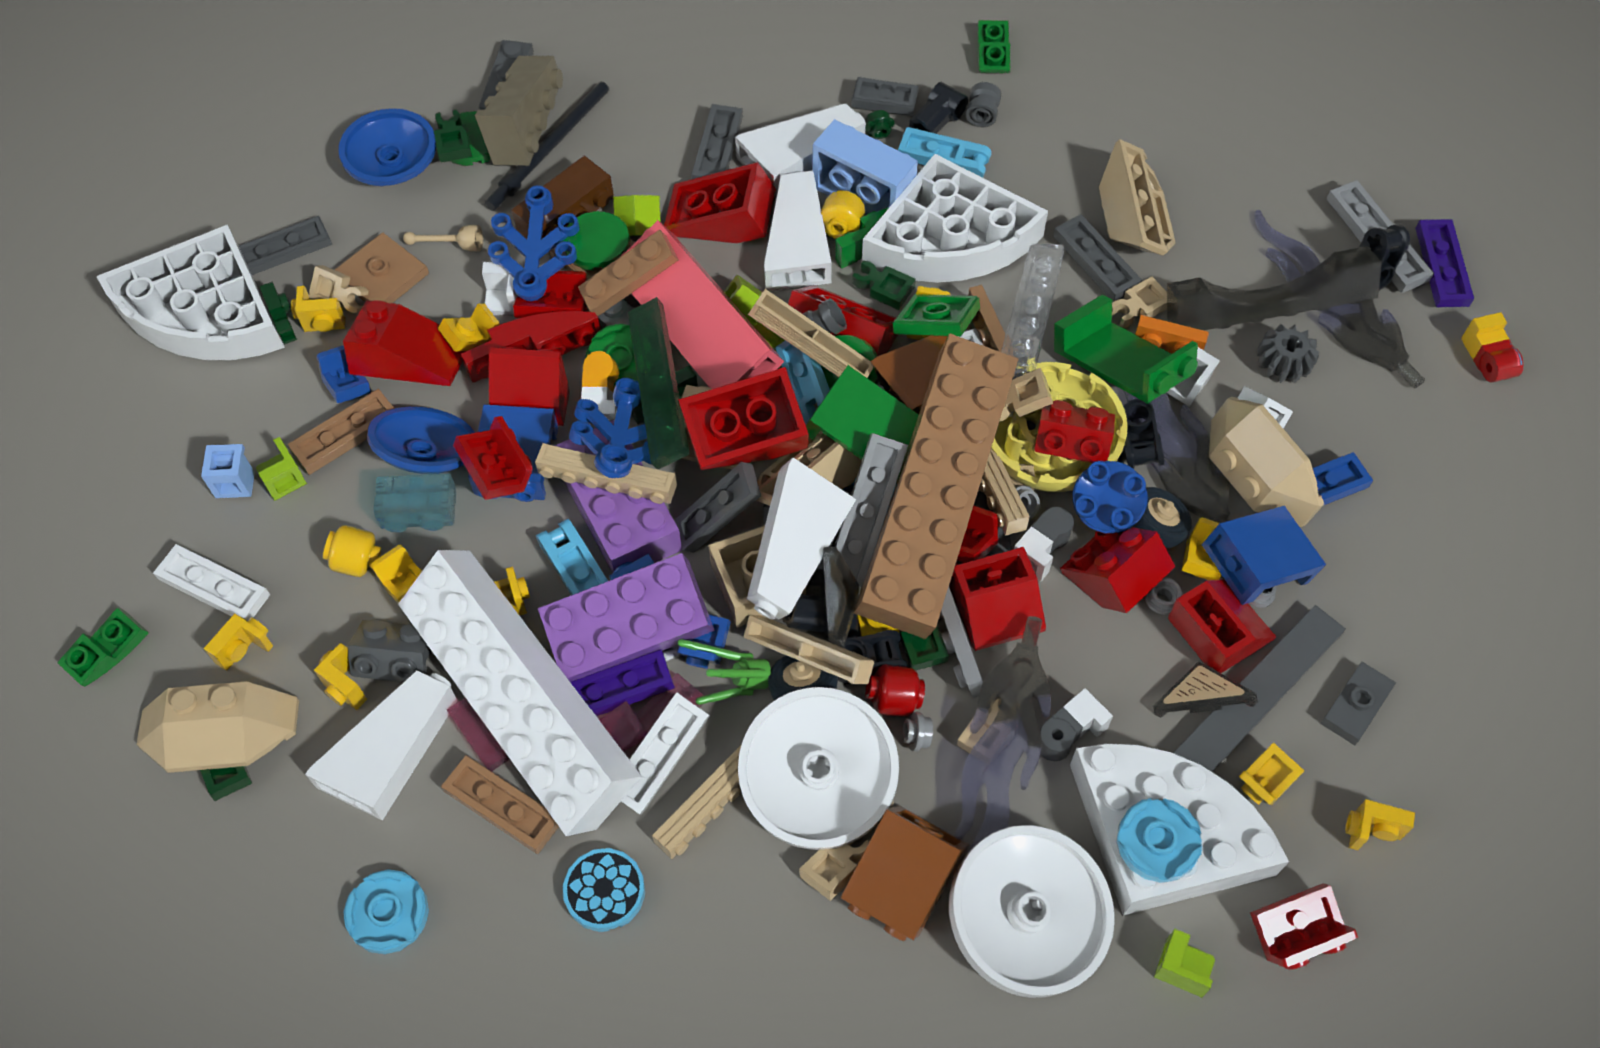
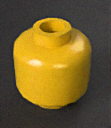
[821,190,865,239]
[323,525,381,577]

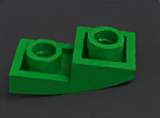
[977,20,1010,73]
[835,207,890,269]
[57,608,149,687]

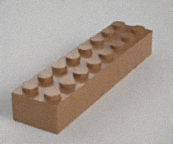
[854,333,1018,639]

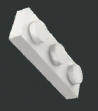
[153,544,270,621]
[621,692,710,815]

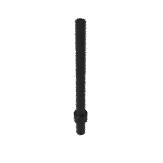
[485,81,609,211]

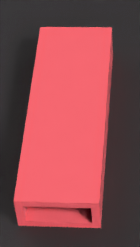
[621,220,784,389]

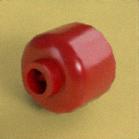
[865,664,925,717]

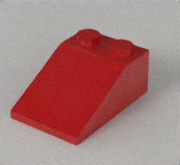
[664,162,776,244]
[343,300,466,386]
[678,367,809,470]

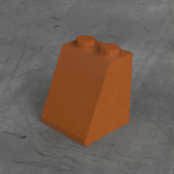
[871,335,948,415]
[841,806,970,941]

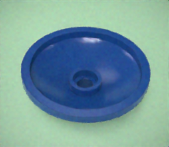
[338,108,436,186]
[367,407,475,474]

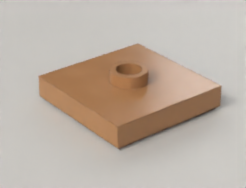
[335,232,429,303]

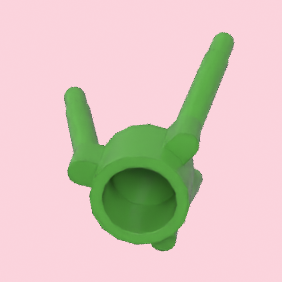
[677,639,771,705]

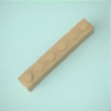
[748,289,873,378]
[535,443,677,504]
[979,448,1030,535]
[743,615,874,684]
[652,744,742,859]

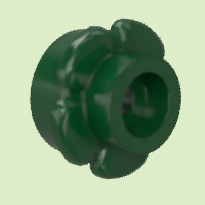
[865,110,895,139]

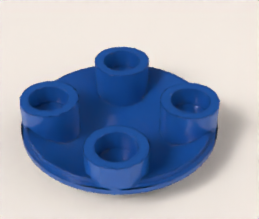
[1073,461,1148,534]

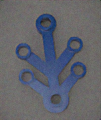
[488,185,579,301]
[569,378,669,478]

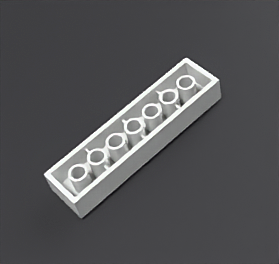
[398,550,642,836]

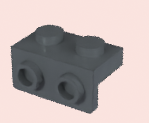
[347,620,431,682]

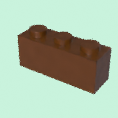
[511,155,614,239]

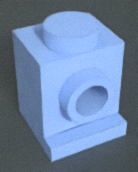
[201,444,255,498]

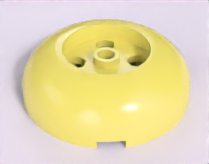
[991,362,1128,492]

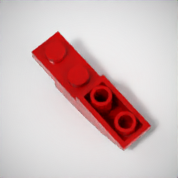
[461,311,601,383]

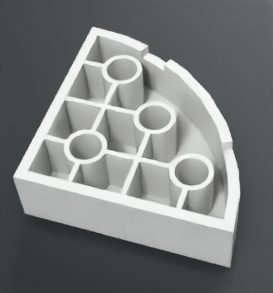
[862,154,1048,283]
[96,225,285,360]
[1070,744,1289,916]

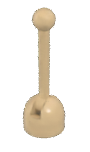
[403,225,483,251]

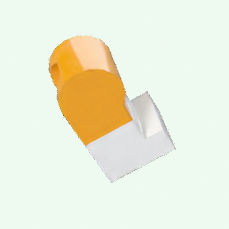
[581,351,619,420]

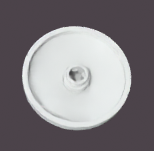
[738,687,899,850]
[949,825,1114,998]

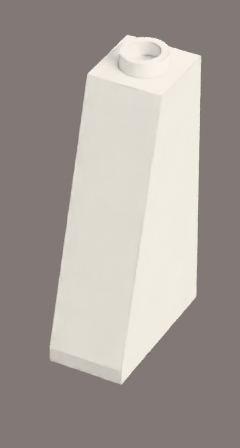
[735,103,866,197]
[764,171,832,291]
[747,458,856,620]
[305,671,457,821]

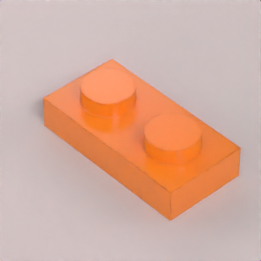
[1135,315,1209,354]

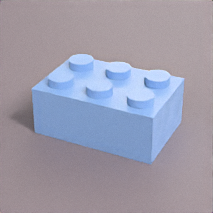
[813,119,918,215]

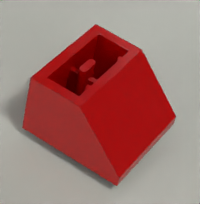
[489,347,570,426]
[1060,527,1176,613]
[949,547,1046,651]
[1168,580,1276,675]

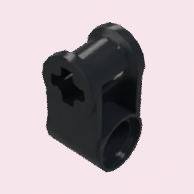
[1348,225,1410,292]
[1123,399,1165,469]
[837,630,908,684]

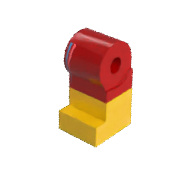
[1461,312,1524,383]

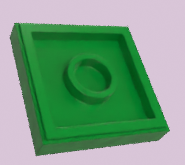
[893,294,980,337]

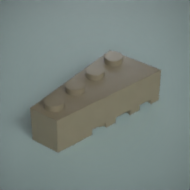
[475,56,563,166]

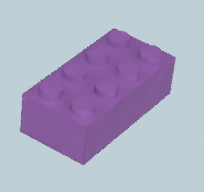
[555,420,682,573]
[538,553,715,682]

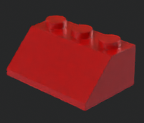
[788,285,898,356]

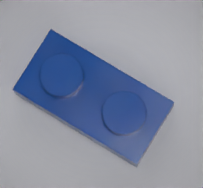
[1313,452,1373,506]

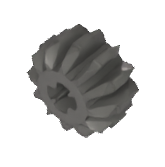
[1257,324,1319,383]

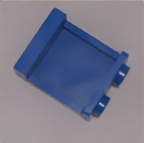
[468,405,559,502]
[1202,506,1326,605]

